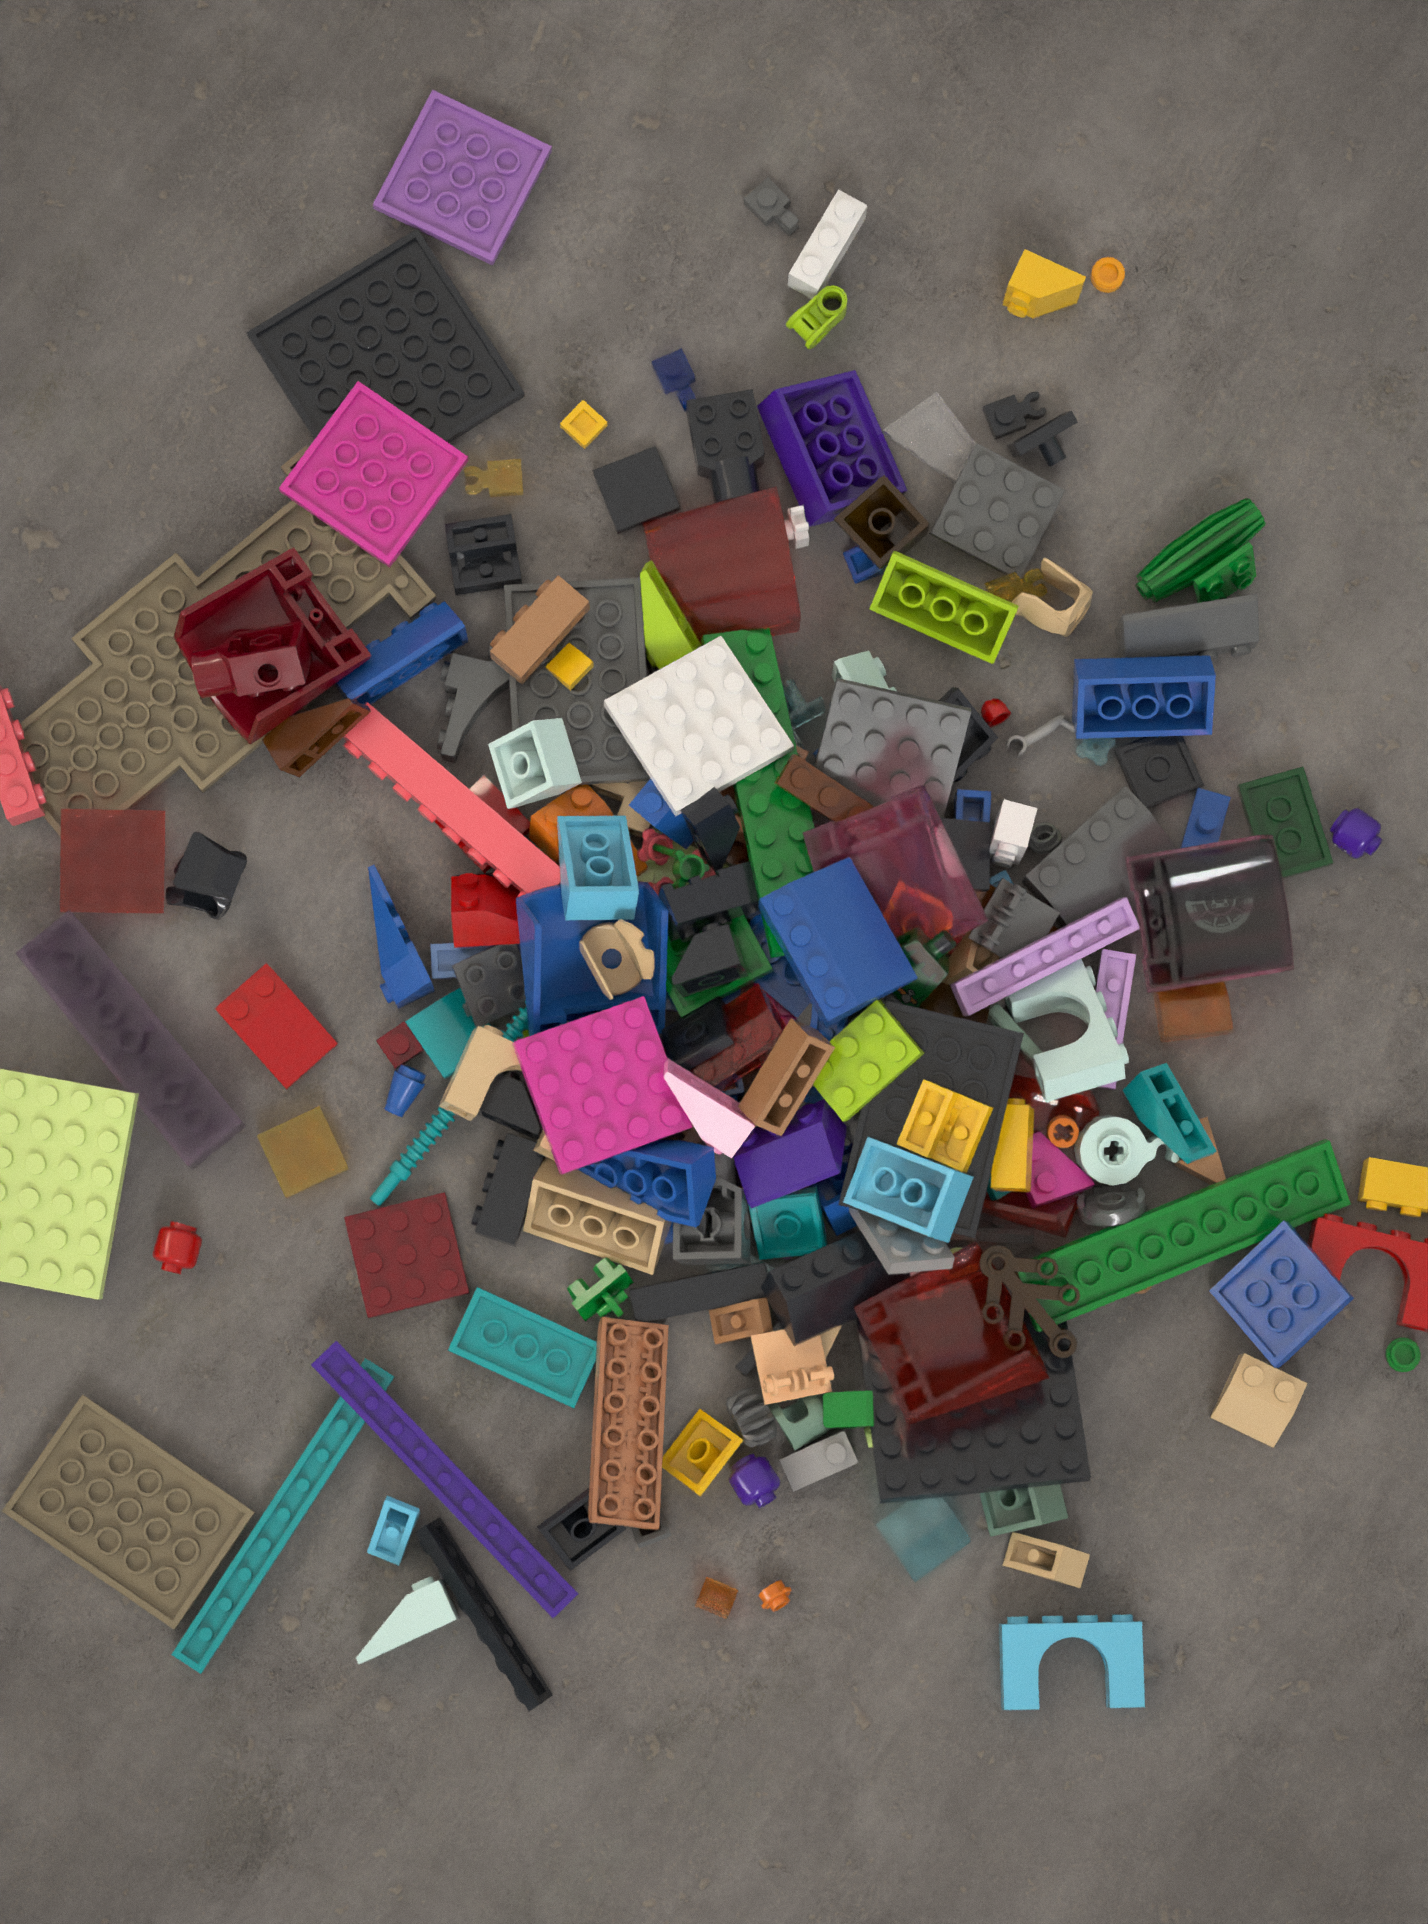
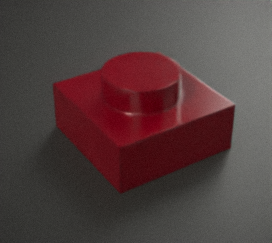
[376,1022,424,1070]

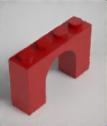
[1308,1214,1428,1332]

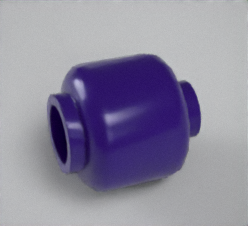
[1330,808,1383,859]
[729,1454,780,1508]

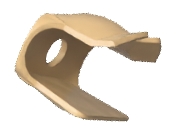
[1011,558,1093,637]
[579,919,655,1000]

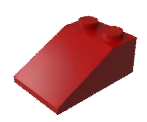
[451,873,520,948]
[214,963,338,1090]

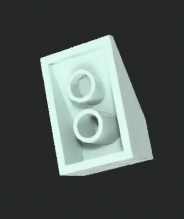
[356,1577,459,1664]

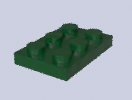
[1237,766,1333,884]

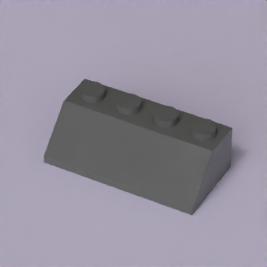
[1115,594,1259,660]

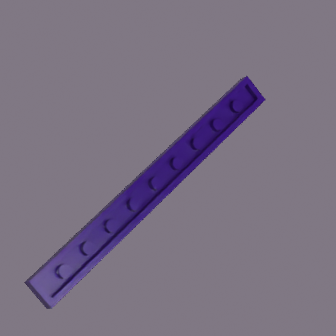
[311,1340,578,1618]

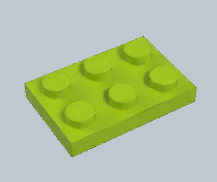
[813,1000,924,1122]

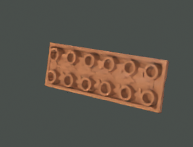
[588,1317,669,1530]

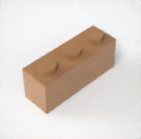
[490,575,590,685]
[738,1018,835,1136]

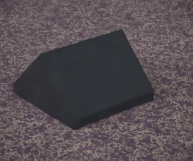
[537,1488,626,1571]

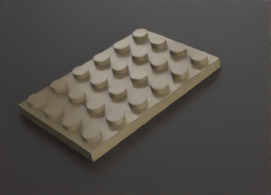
[2,1394,256,1630]

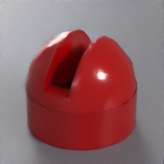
[981,698,1011,728]

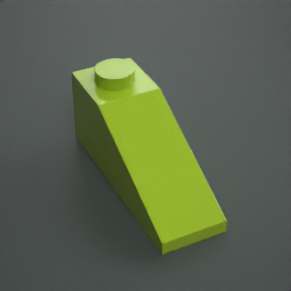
[640,560,702,670]

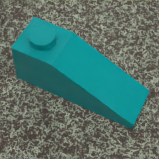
[1122,1062,1217,1164]

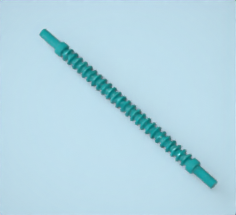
[370,1000,529,1207]

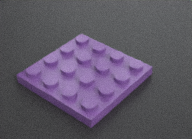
[373,90,552,265]

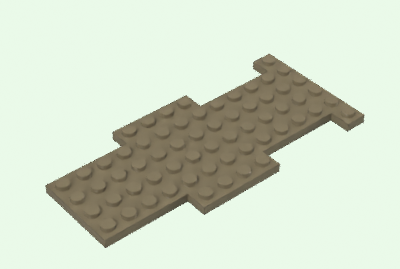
[20,446,437,855]

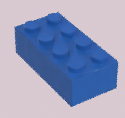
[1072,655,1216,739]

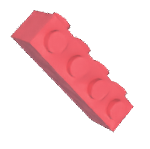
[0,686,47,826]

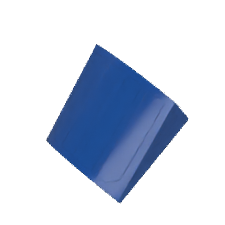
[516,881,668,1036]

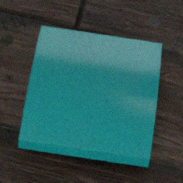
[405,988,491,1079]

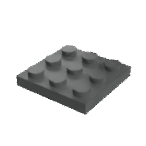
[929,443,1065,581]

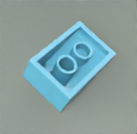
[557,816,639,920]
[843,1137,973,1243]

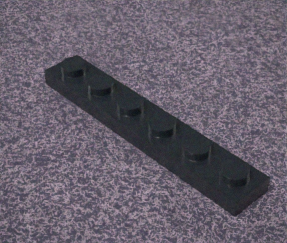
[415,1518,553,1711]

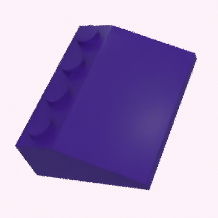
[757,370,907,527]

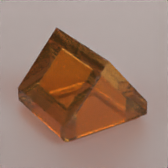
[695,1577,739,1619]

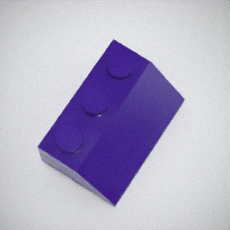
[733,1099,847,1209]

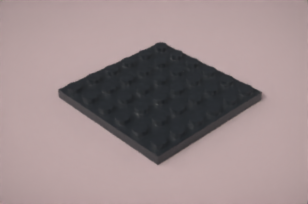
[247,229,525,443]
[856,1286,1091,1504]

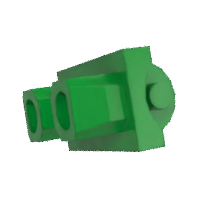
[567,1257,634,1322]

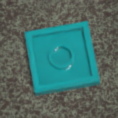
[748,1187,828,1260]

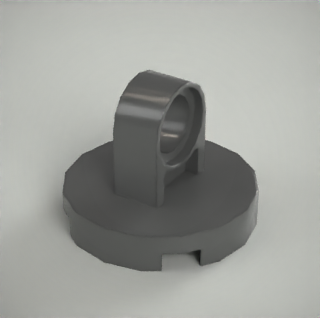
[1076,1183,1147,1228]

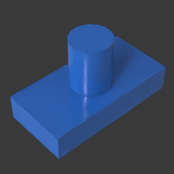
[1179,788,1231,863]

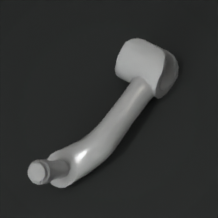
[1005,715,1075,758]

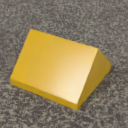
[662,1409,743,1497]

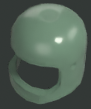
[768,1394,830,1451]

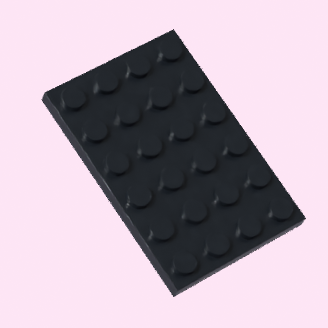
[839,1000,1024,1238]

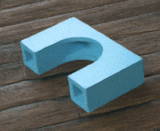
[999,1614,1145,1710]

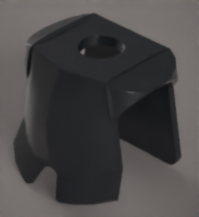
[165,832,247,920]

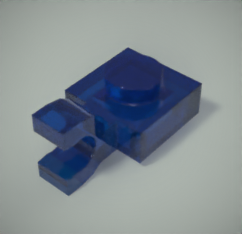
[651,348,696,412]

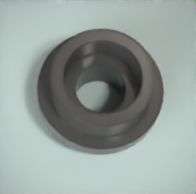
[1028,822,1062,854]

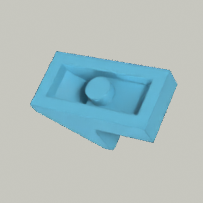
[367,1496,420,1565]

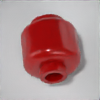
[153,1221,202,1275]

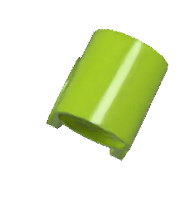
[785,285,847,350]

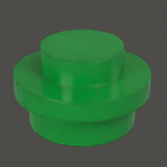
[1385,1337,1421,1372]

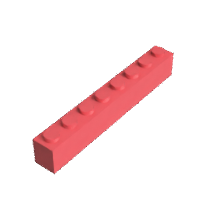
[343,702,561,897]

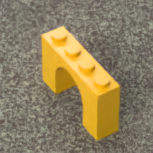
[991,1098,1034,1192]

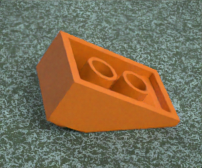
[529,785,648,877]

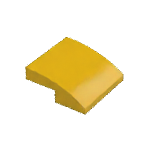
[897,1079,993,1173]

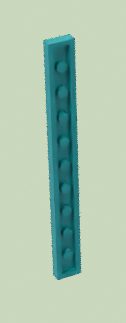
[171,1358,395,1674]

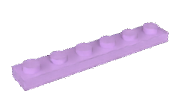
[950,897,1140,1016]

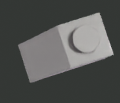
[779,1431,859,1492]

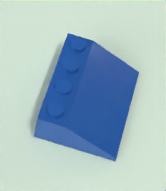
[758,857,918,1028]

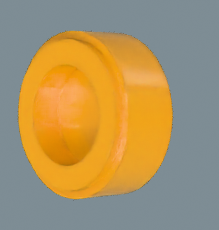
[1091,257,1125,293]

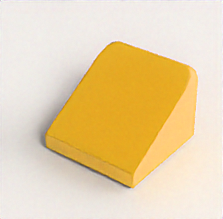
[545,643,594,691]

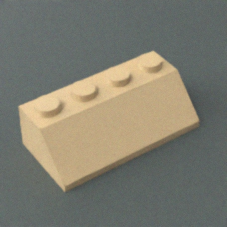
[523,1157,671,1275]

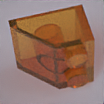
[1151,966,1233,1042]

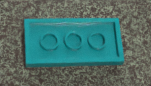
[448,1287,597,1409]

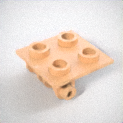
[751,1329,834,1405]

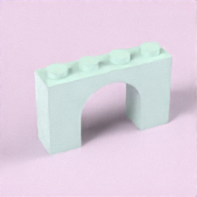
[1004,959,1129,1102]

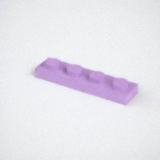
[1095,949,1136,1090]

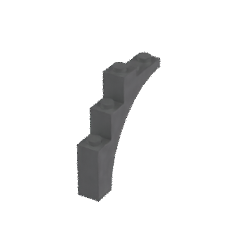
[437,630,510,763]

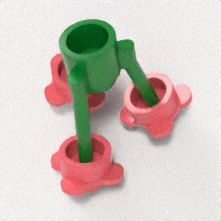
[637,828,716,895]

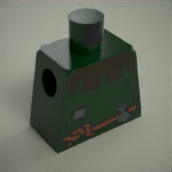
[893,927,956,1007]

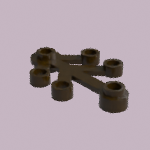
[979,1245,1080,1358]

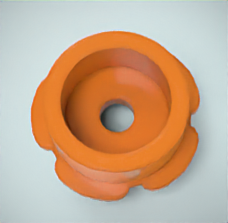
[758,1580,791,1612]

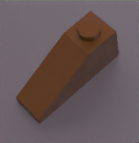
[262,698,371,778]

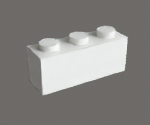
[788,189,868,299]
[990,799,1037,868]

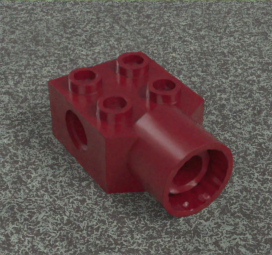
[191,620,312,698]

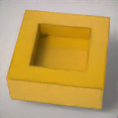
[560,400,608,449]

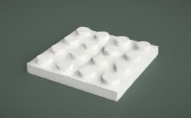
[604,636,794,817]

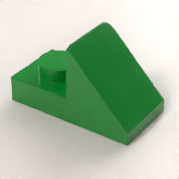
[823,1391,874,1429]

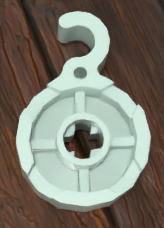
[1074,1115,1180,1186]

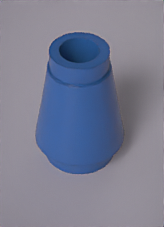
[384,1064,426,1117]

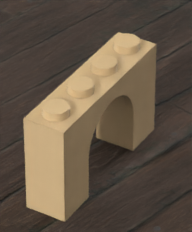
[439,1025,555,1161]

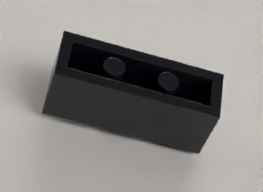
[471,1133,545,1247]

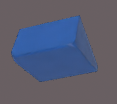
[843,546,887,584]

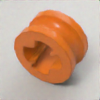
[1047,1115,1079,1148]

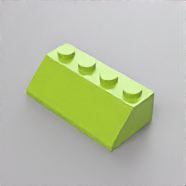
[869,551,1019,664]

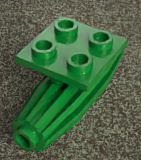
[1135,498,1266,603]

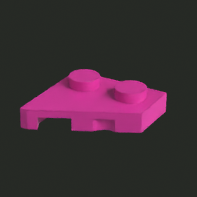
[1025,1132,1095,1209]

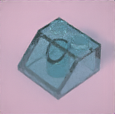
[874,1497,971,1582]

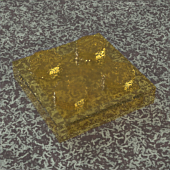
[257,1106,349,1199]

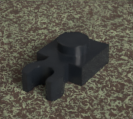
[982,391,1046,440]

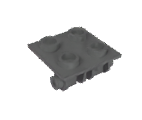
[968,878,1060,958]
[452,944,526,1027]

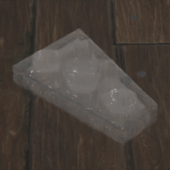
[882,392,976,484]

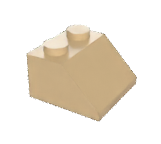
[1210,1353,1308,1448]

